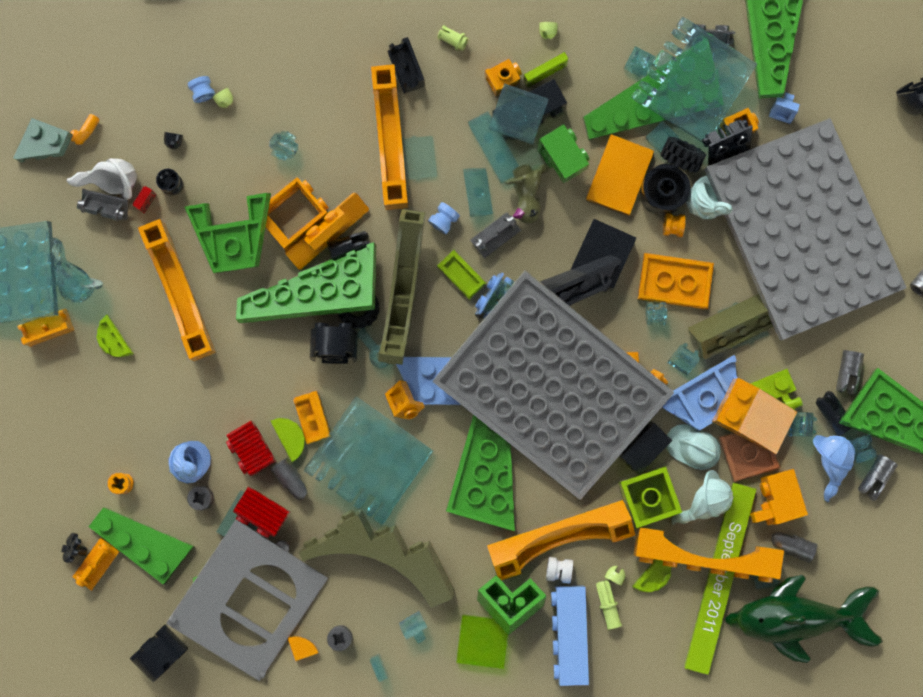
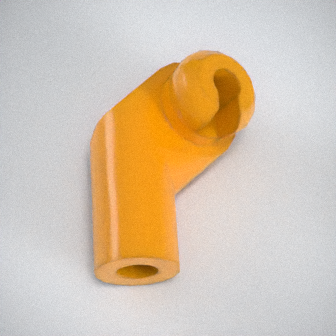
[70,114,100,145]

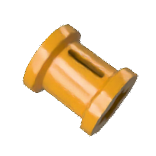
[108,473,134,494]

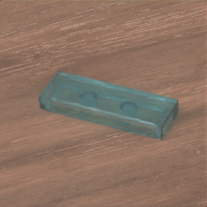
[468,111,519,184]

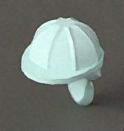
[686,176,733,219]
[671,470,733,525]

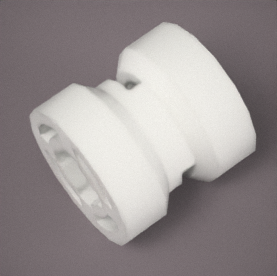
[546,557,573,584]

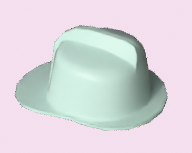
[666,424,721,470]

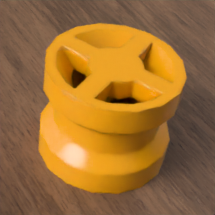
[663,213,685,238]

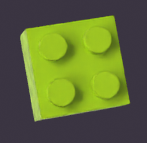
[618,467,682,528]

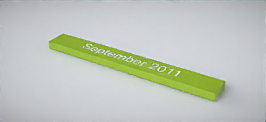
[684,482,756,675]

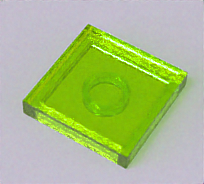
[456,614,508,669]

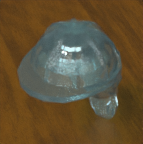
[52,238,103,303]

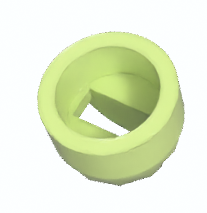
[539,22,558,39]
[212,88,233,108]
[605,566,626,586]

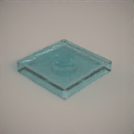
[489,84,549,144]

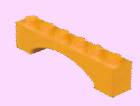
[371,64,408,210]
[138,219,216,361]
[487,500,635,581]
[633,527,784,583]

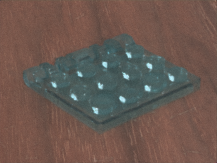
[631,17,757,143]
[0,221,59,323]
[304,396,433,525]

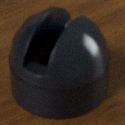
[164,132,183,149]

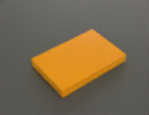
[586,134,654,216]
[637,253,714,310]

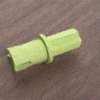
[596,580,622,630]

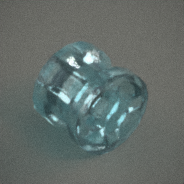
[645,302,667,325]

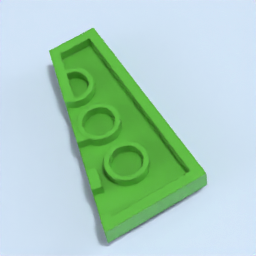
[88,507,194,585]

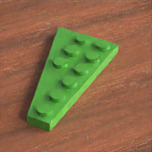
[745,0,803,99]
[583,37,724,140]

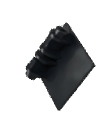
[702,119,753,166]

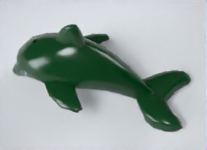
[725,575,883,663]

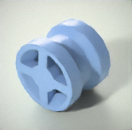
[187,76,216,103]

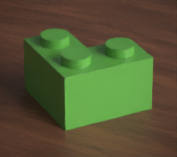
[537,124,590,184]
[477,575,546,635]

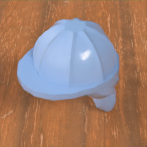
[813,435,855,502]
[168,441,211,484]

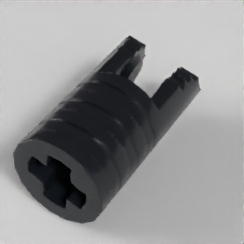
[327,231,370,261]
[815,391,852,436]

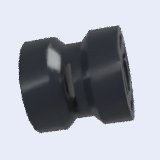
[156,168,183,196]

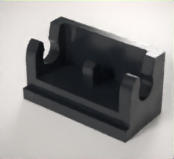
[387,37,425,94]
[619,421,672,475]

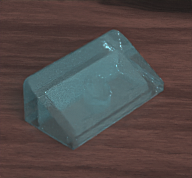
[463,168,493,217]

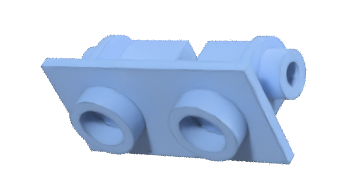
[475,273,514,318]

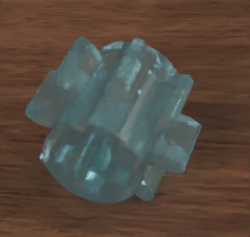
[269,131,298,161]

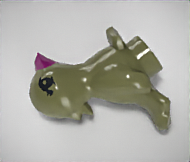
[505,164,550,224]

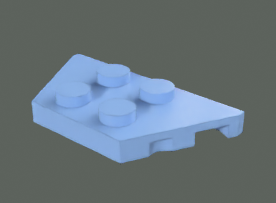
[662,355,738,431]
[396,357,461,405]

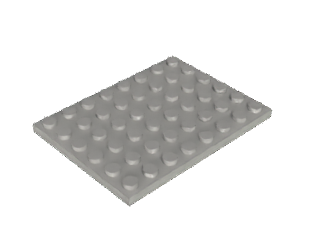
[704,119,906,341]
[433,270,674,500]

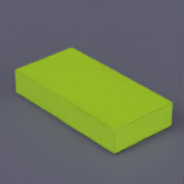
[523,52,568,87]
[437,250,486,300]

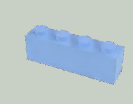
[551,585,589,686]

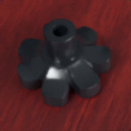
[61,533,87,564]

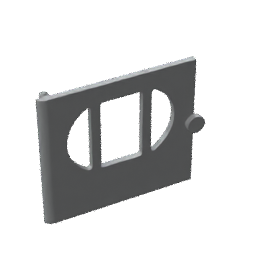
[166,519,328,681]

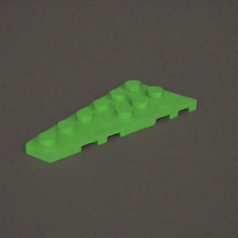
[236,242,377,323]
[839,368,923,455]
[446,415,515,531]

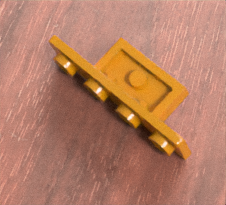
[285,192,369,270]

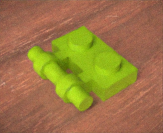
[750,369,803,410]

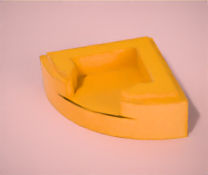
[288,636,319,661]

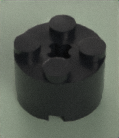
[640,164,691,216]
[310,323,358,364]
[130,624,188,683]

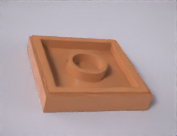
[718,433,780,482]

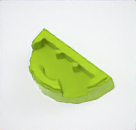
[96,314,134,357]
[270,418,306,462]
[632,559,671,592]

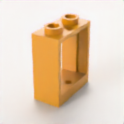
[266,177,329,251]

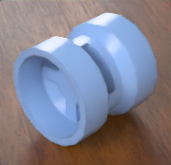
[428,202,460,235]

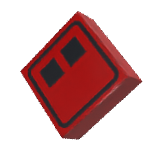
[133,186,157,214]

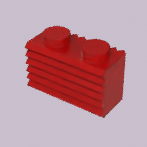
[226,420,277,476]
[233,487,291,538]

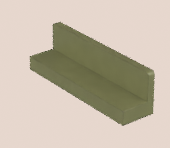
[688,294,773,360]

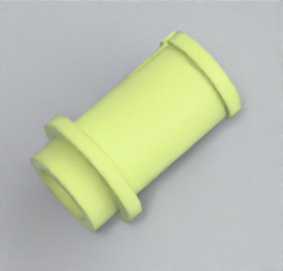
[437,25,469,50]

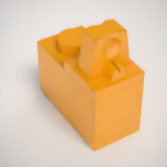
[750,469,808,525]

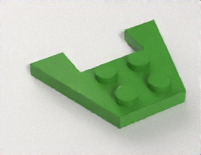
[185,193,271,273]

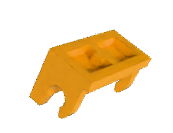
[17,308,74,347]
[293,390,332,444]

